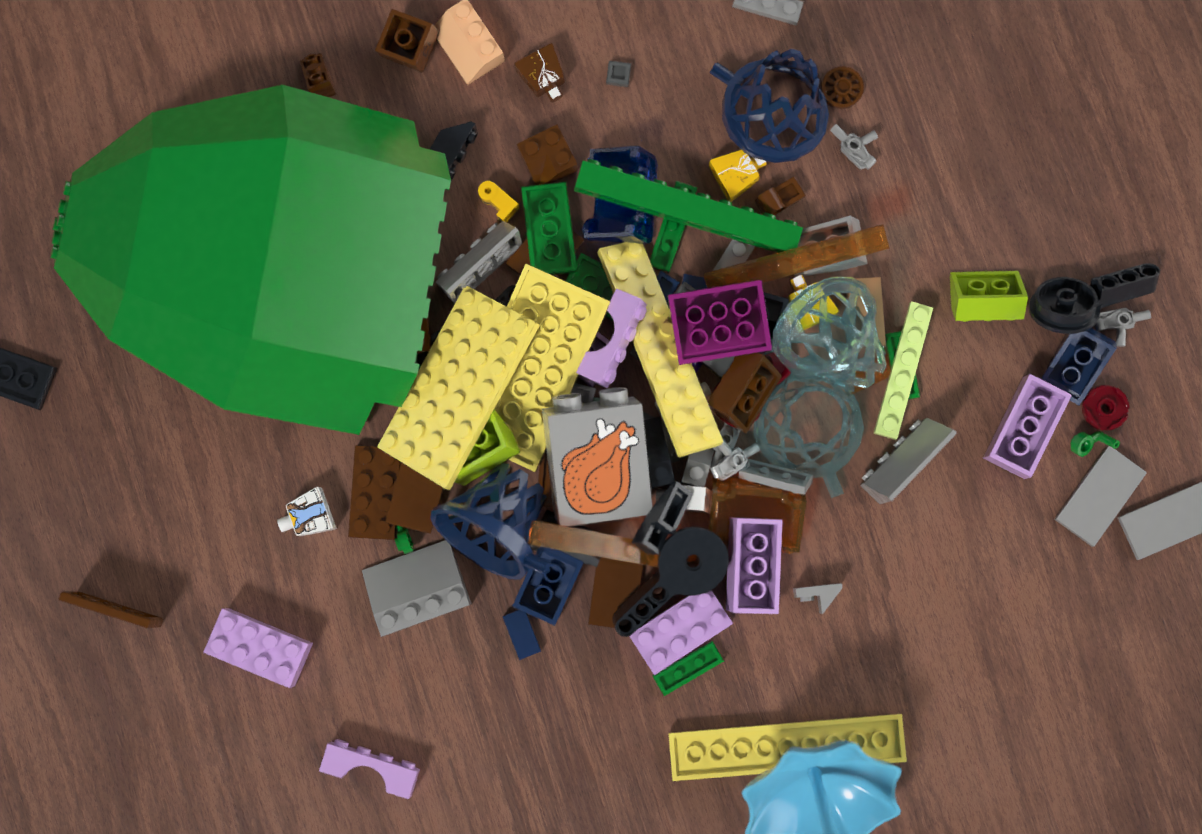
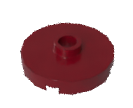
[1082,385,1130,431]

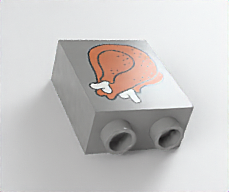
[542,388,652,528]

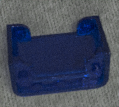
[583,146,658,244]

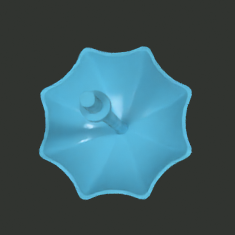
[742,740,901,834]

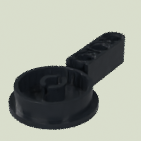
[1029,263,1160,334]
[612,527,729,637]

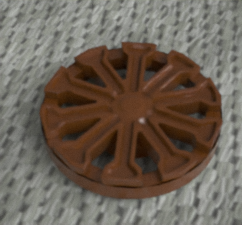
[821,66,864,109]

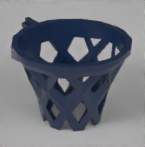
[710,49,829,163]
[431,463,551,580]

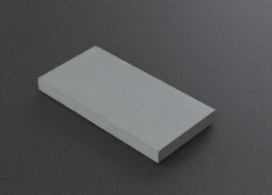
[1054,446,1147,547]
[1117,482,1202,560]

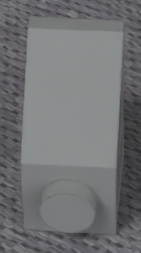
[681,448,714,487]

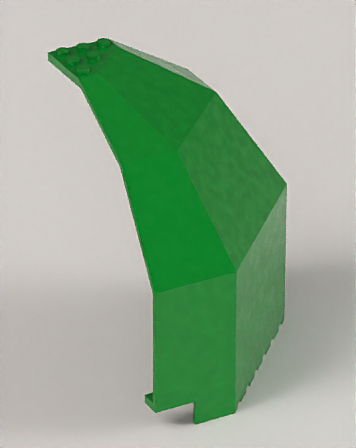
[50,85,451,435]

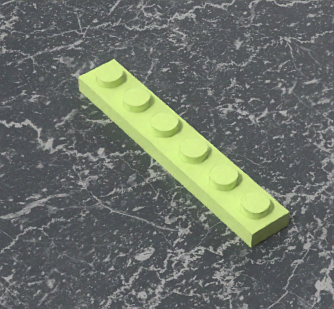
[873,301,933,440]

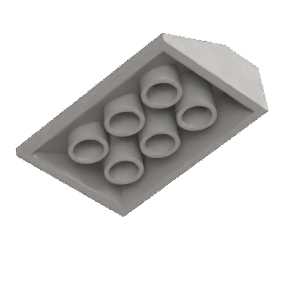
[436,221,522,304]
[860,418,957,504]
[362,540,472,637]

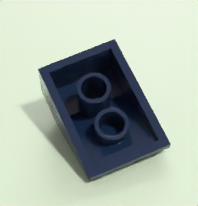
[1041,328,1117,406]
[512,542,584,626]

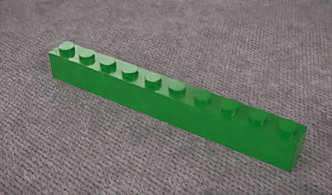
[574,159,803,257]

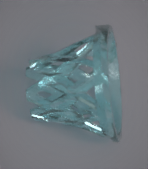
[758,277,886,392]
[753,370,864,498]

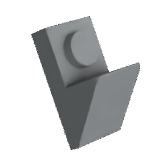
[793,583,842,614]

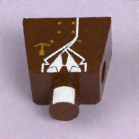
[514,43,565,102]

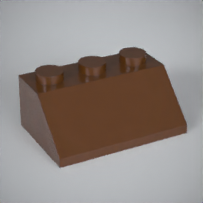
[707,352,782,434]

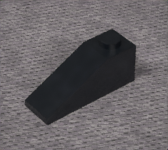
[644,417,675,489]

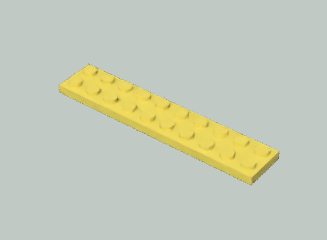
[597,239,723,457]
[668,714,907,781]

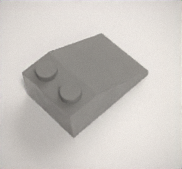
[791,215,867,277]

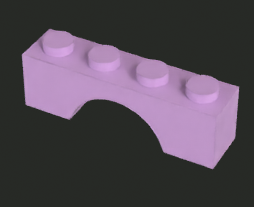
[576,289,647,388]
[319,739,420,799]

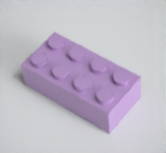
[983,374,1072,479]
[726,517,782,614]
[630,590,733,675]
[203,608,313,688]

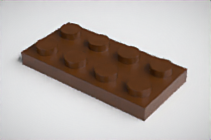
[348,445,401,540]

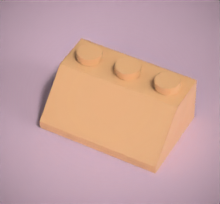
[434,0,505,85]

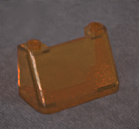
[707,476,807,554]

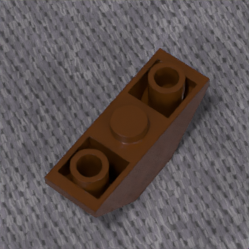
[300,53,336,97]

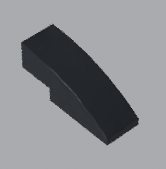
[631,481,693,555]

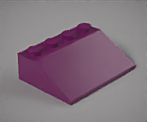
[668,280,772,365]

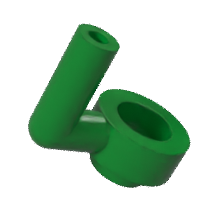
[1070,431,1120,457]
[395,526,414,554]

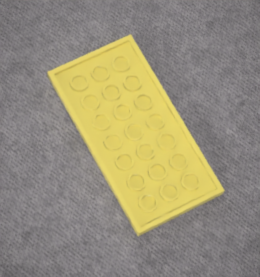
[494,264,610,472]
[377,286,540,490]

